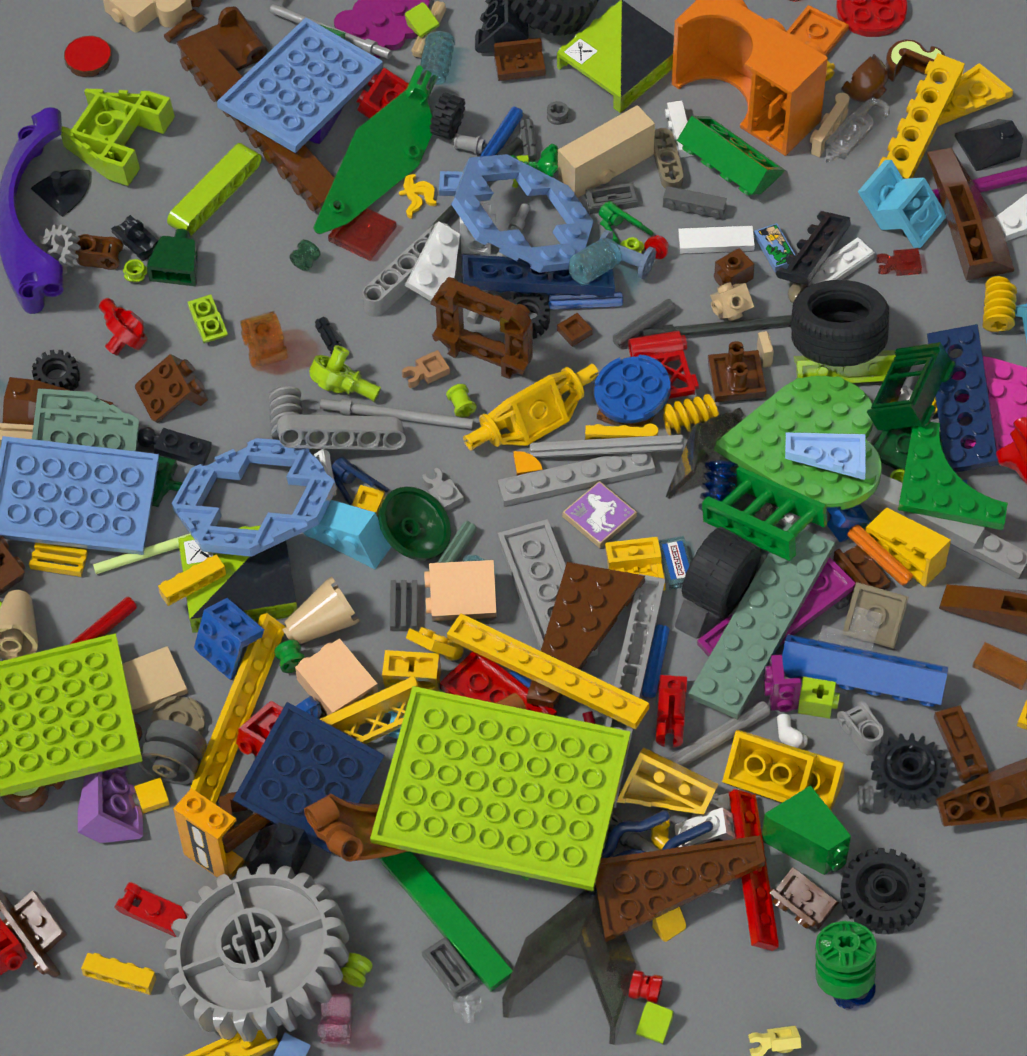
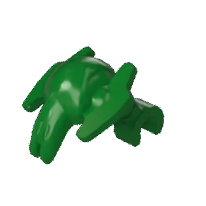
[511,144,558,177]

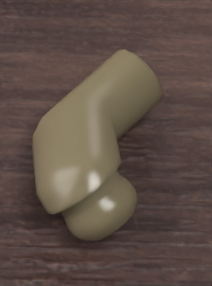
[788,282,807,303]

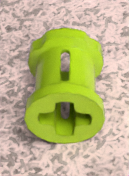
[446,384,477,418]

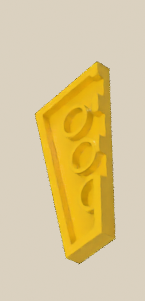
[916,63,1013,126]

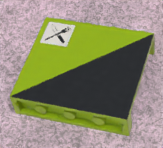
[557,0,674,113]
[178,525,297,633]

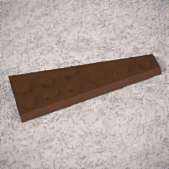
[526,562,645,708]
[595,835,765,943]

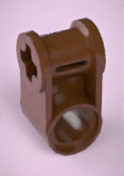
[75,234,124,270]

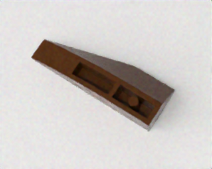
[927,148,1015,281]
[939,584,1027,635]
[936,758,1027,827]

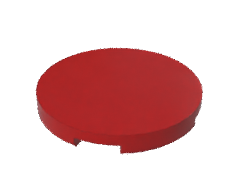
[836,0,908,37]

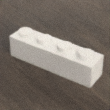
[665,101,694,158]

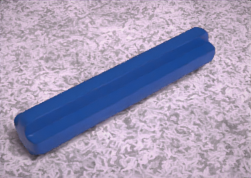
[481,106,523,157]
[549,292,623,309]
[642,624,670,698]

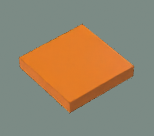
[786,5,849,57]

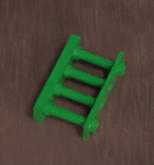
[702,466,827,561]

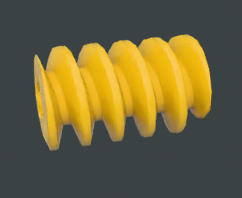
[983,276,1017,332]
[663,394,720,435]

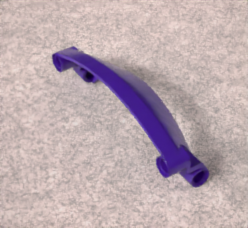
[0,107,63,314]

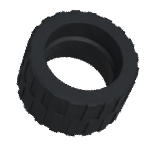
[682,527,761,618]

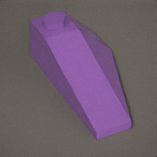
[78,765,143,843]

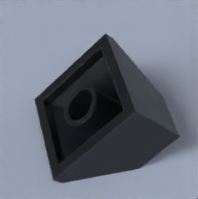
[955,119,1023,171]
[242,822,311,875]

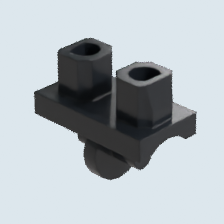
[111,215,159,261]

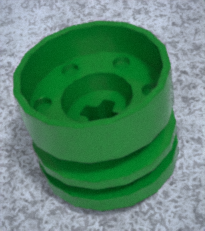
[815,921,877,1000]

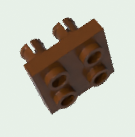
[708,341,766,402]

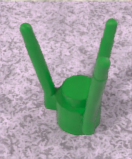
[599,201,654,245]

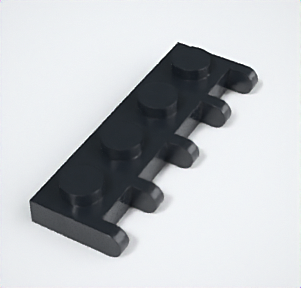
[776,211,851,285]

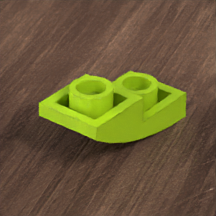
[187,294,228,343]

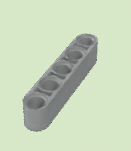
[362,223,451,317]
[277,414,406,450]

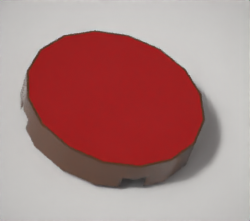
[64,36,112,77]

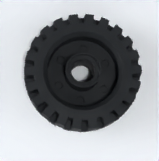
[840,848,926,934]

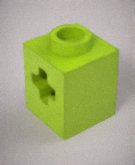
[798,677,840,719]

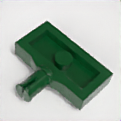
[152,456,183,507]

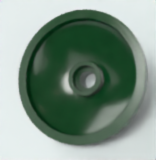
[378,487,451,560]

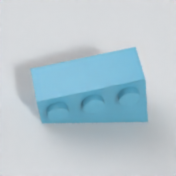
[303,500,392,569]

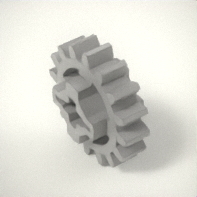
[35,224,81,274]

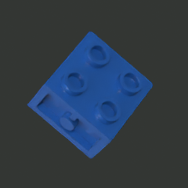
[194,598,264,679]

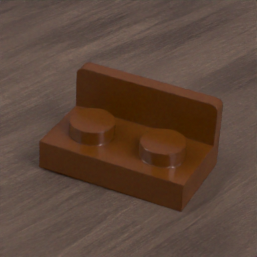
[833,545,891,593]

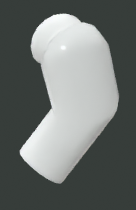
[777,714,808,749]

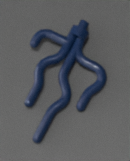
[601,810,713,859]

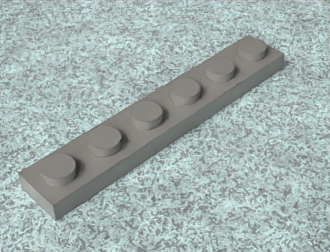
[498,452,655,507]

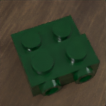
[874,427,941,471]

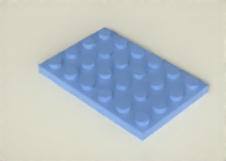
[217,18,383,153]
[0,436,159,555]

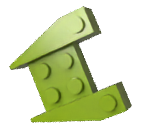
[61,88,175,186]

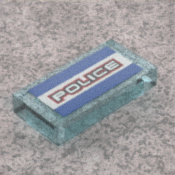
[658,536,691,590]

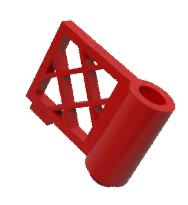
[628,330,699,399]

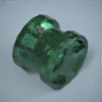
[289,239,321,271]

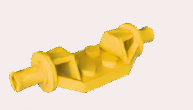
[463,363,599,451]

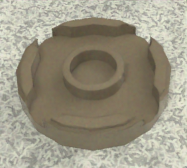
[150,696,205,734]

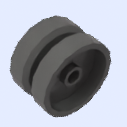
[137,720,207,785]

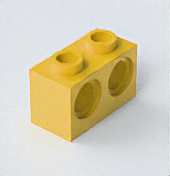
[382,650,441,691]

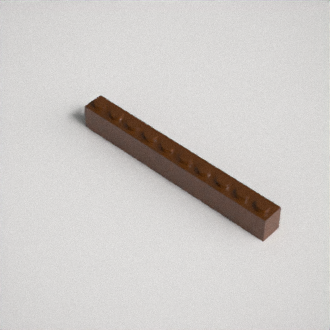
[180,34,337,215]

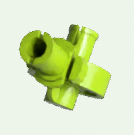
[309,345,381,402]

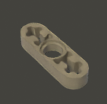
[654,128,683,189]

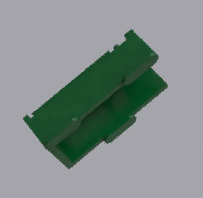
[867,342,956,431]

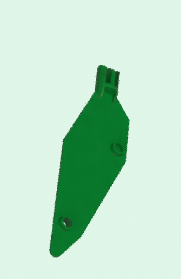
[313,65,438,234]

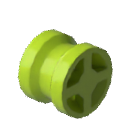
[340,952,373,987]

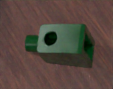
[147,229,198,287]

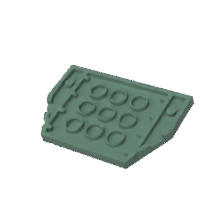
[32,389,140,451]

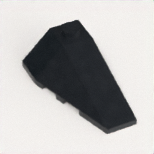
[475,0,529,53]

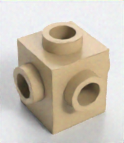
[710,283,754,321]

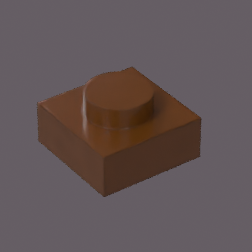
[557,313,592,347]

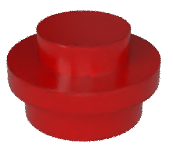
[644,235,669,259]

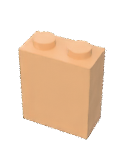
[424,560,496,621]
[295,638,378,716]

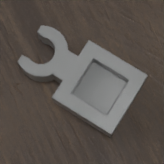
[422,468,464,512]

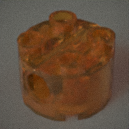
[240,310,288,368]

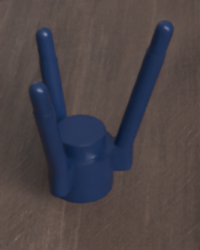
[331,457,389,505]

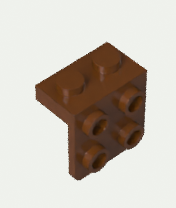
[135,354,208,422]

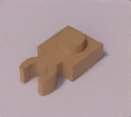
[402,350,450,388]

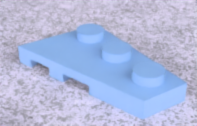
[785,432,865,480]

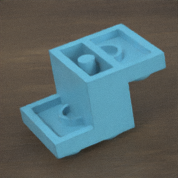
[858,160,946,248]

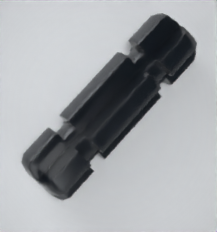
[315,317,343,354]

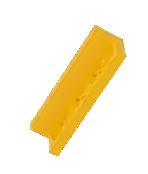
[320,676,422,744]

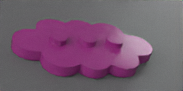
[334,0,430,59]

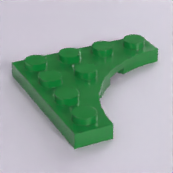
[898,421,1008,530]

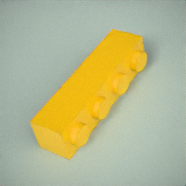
[158,554,226,606]
[81,953,157,995]

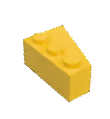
[866,507,951,587]
[617,747,718,815]

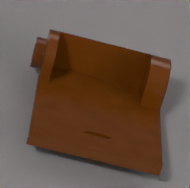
[177,6,268,71]

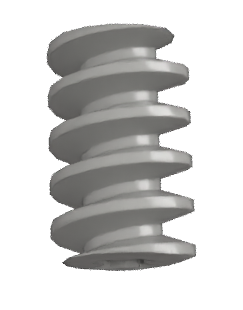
[269,386,303,440]

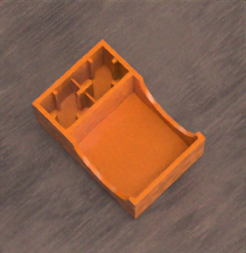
[672,0,828,156]

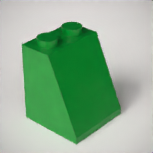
[762,785,851,875]

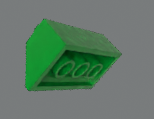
[676,116,785,196]

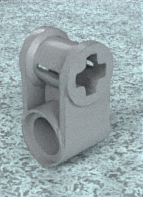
[837,700,883,755]

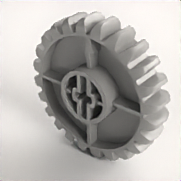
[164,864,349,1042]

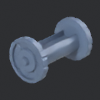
[594,230,656,279]

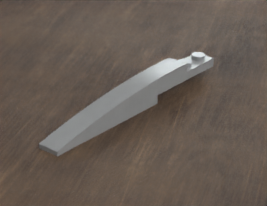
[862,474,1027,579]
[605,574,665,808]

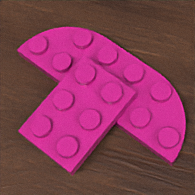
[952,356,1027,451]

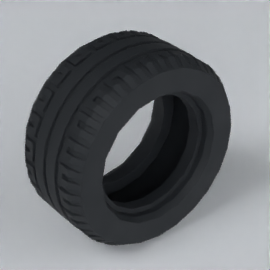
[791,280,889,367]

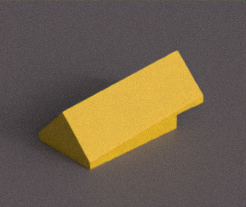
[722,730,845,811]

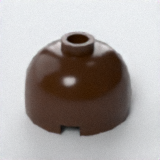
[841,54,888,102]

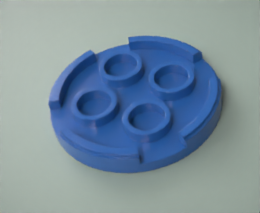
[594,354,671,423]

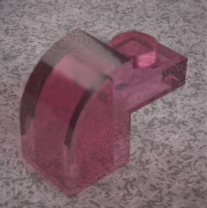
[318,993,353,1044]

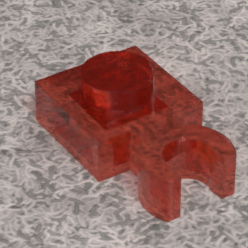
[876,248,922,276]

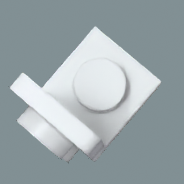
[675,807,736,847]

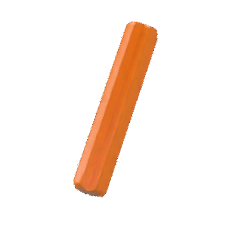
[847,525,913,586]

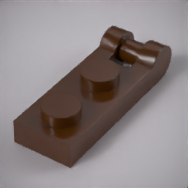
[934,705,989,782]

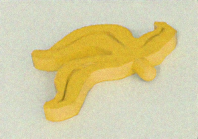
[399,174,437,219]

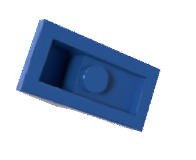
[826,505,872,542]

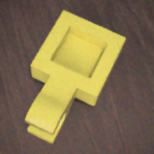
[748,1026,801,1056]

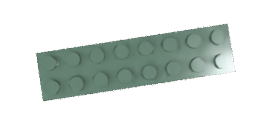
[689,522,835,720]

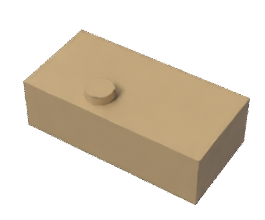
[558,105,655,198]

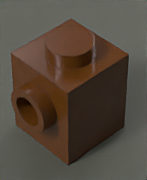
[714,248,754,286]

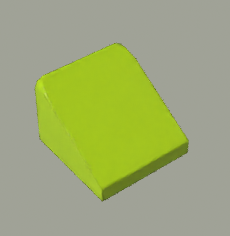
[405,2,440,38]
[636,1001,674,1044]

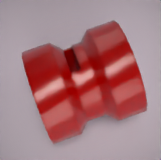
[628,970,663,1004]

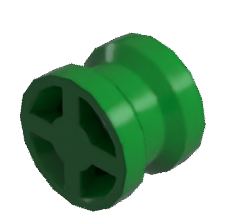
[274,640,305,673]

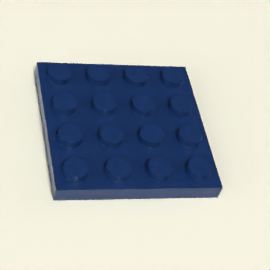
[232,702,385,854]

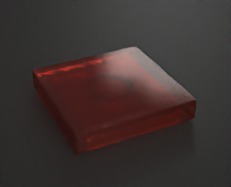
[328,208,397,261]

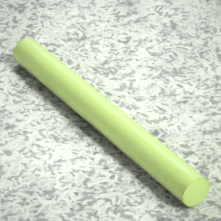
[93,533,191,574]

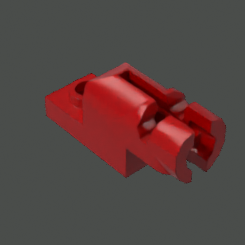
[656,675,687,747]

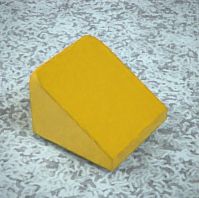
[652,907,686,942]

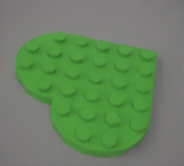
[714,376,882,510]

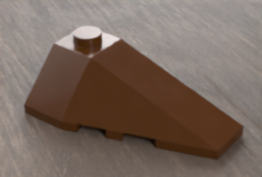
[2,377,114,425]

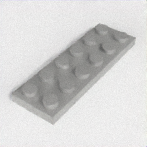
[498,519,598,657]

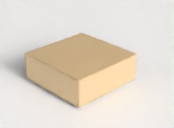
[757,331,774,368]

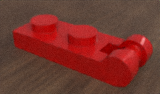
[114,882,187,937]

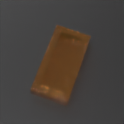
[972,642,1027,690]

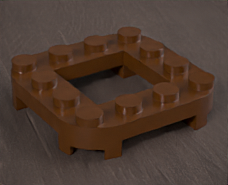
[430,277,533,379]

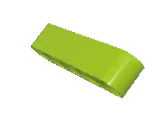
[167,143,262,236]

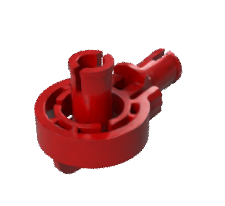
[99,298,148,356]

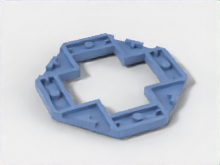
[451,154,593,273]
[172,438,337,556]

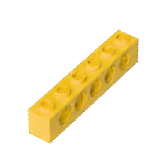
[878,53,965,179]

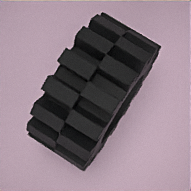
[430,92,466,140]
[508,292,550,339]
[32,350,80,391]

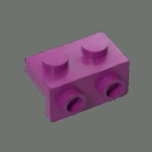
[764,655,801,712]

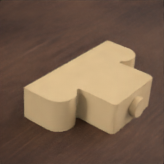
[103,0,192,33]

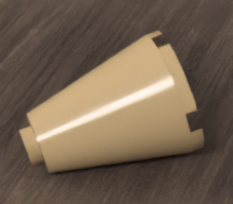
[282,577,360,644]
[0,590,38,660]

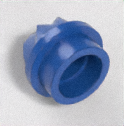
[296,696,322,719]

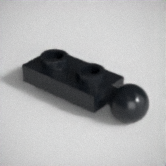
[138,427,212,466]

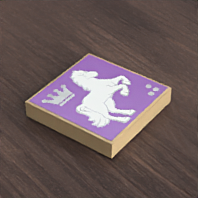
[562,481,637,548]

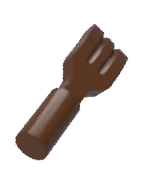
[164,9,205,42]

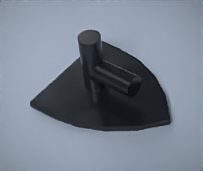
[31,169,90,217]

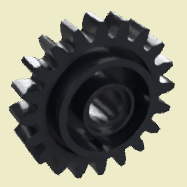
[870,733,948,807]

